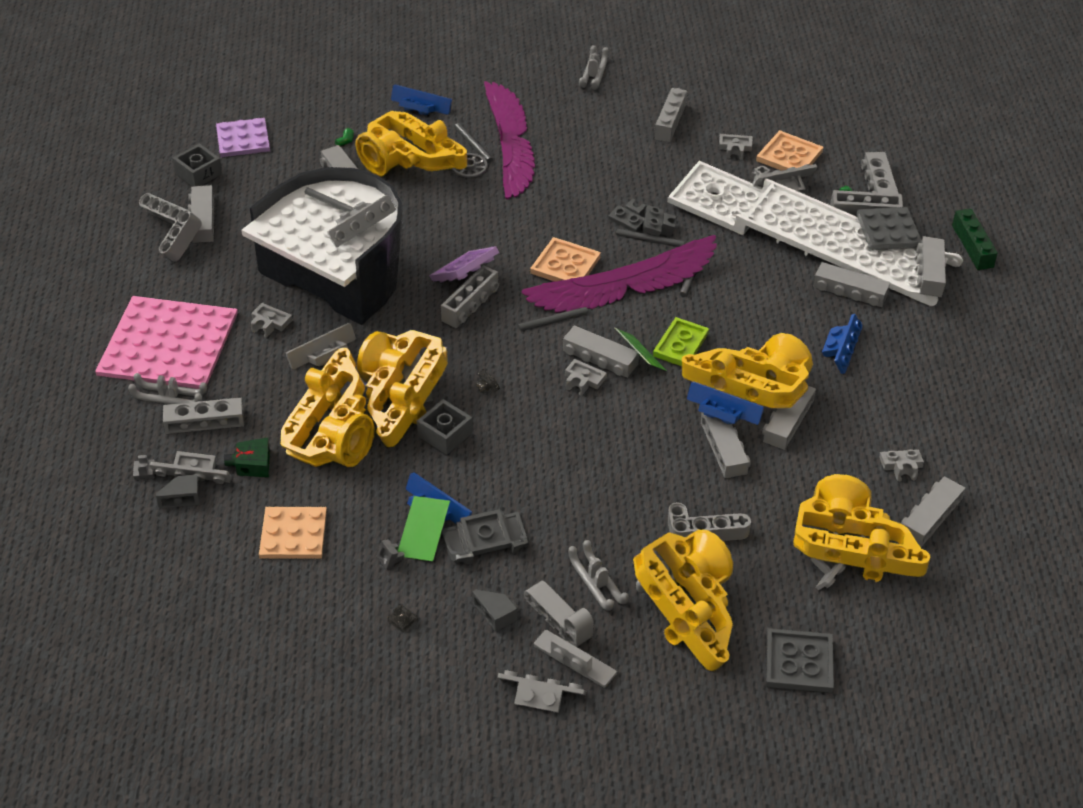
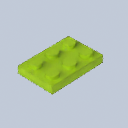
[653,317,709,366]

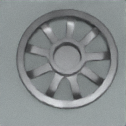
[451,153,488,178]

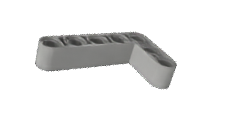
[139,193,202,262]

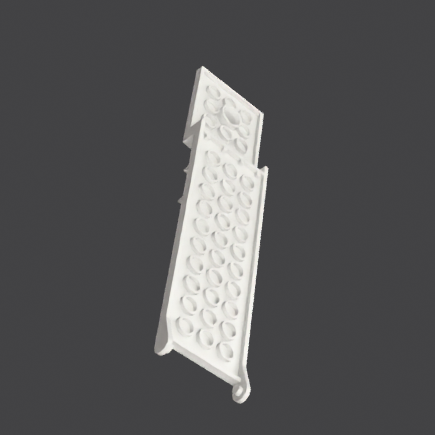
[667,161,963,306]

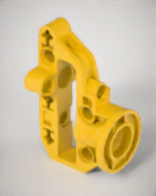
[355,111,468,176]
[357,330,448,447]
[682,333,813,408]
[280,348,374,467]
[793,474,930,582]
[633,529,733,671]

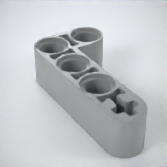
[668,503,751,541]
[524,581,593,647]

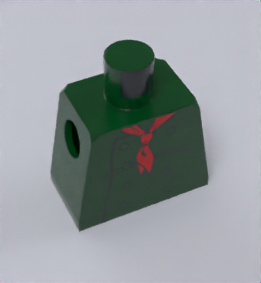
[224,438,270,478]

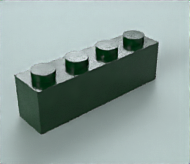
[952,209,998,270]

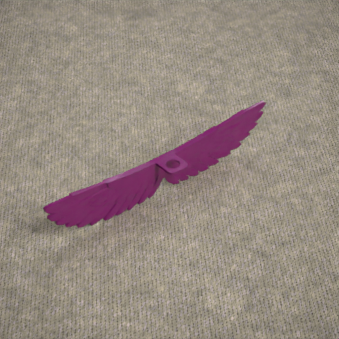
[484,81,535,200]
[521,235,717,313]

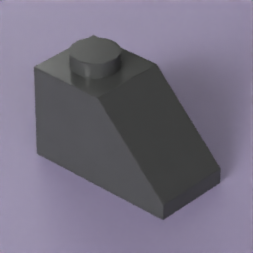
[156,475,200,508]
[472,590,518,632]

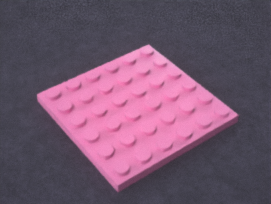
[95,296,238,389]

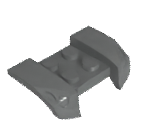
[441,509,529,564]

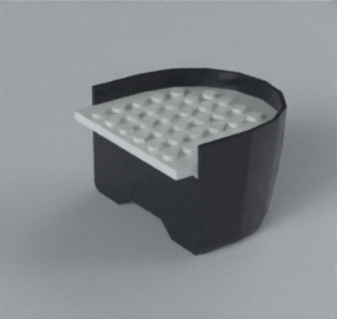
[242,167,402,325]

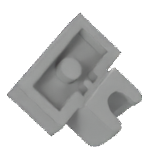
[719,134,752,160]
[251,303,292,338]
[565,359,607,396]
[880,449,924,482]

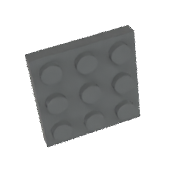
[856,207,922,250]
[766,628,834,693]

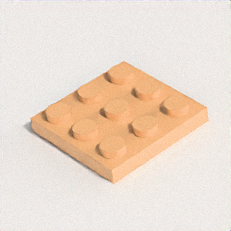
[756,130,823,171]
[530,237,601,282]
[259,507,327,559]

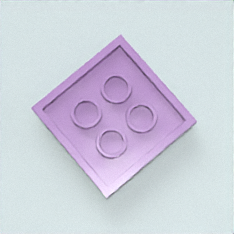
[216,118,270,157]
[429,247,499,283]

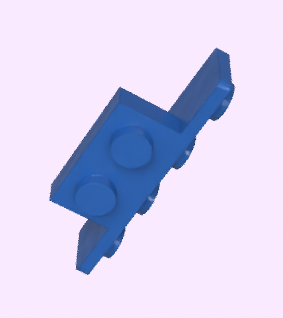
[391,85,452,115]
[822,314,862,374]
[687,381,764,425]
[406,472,472,524]

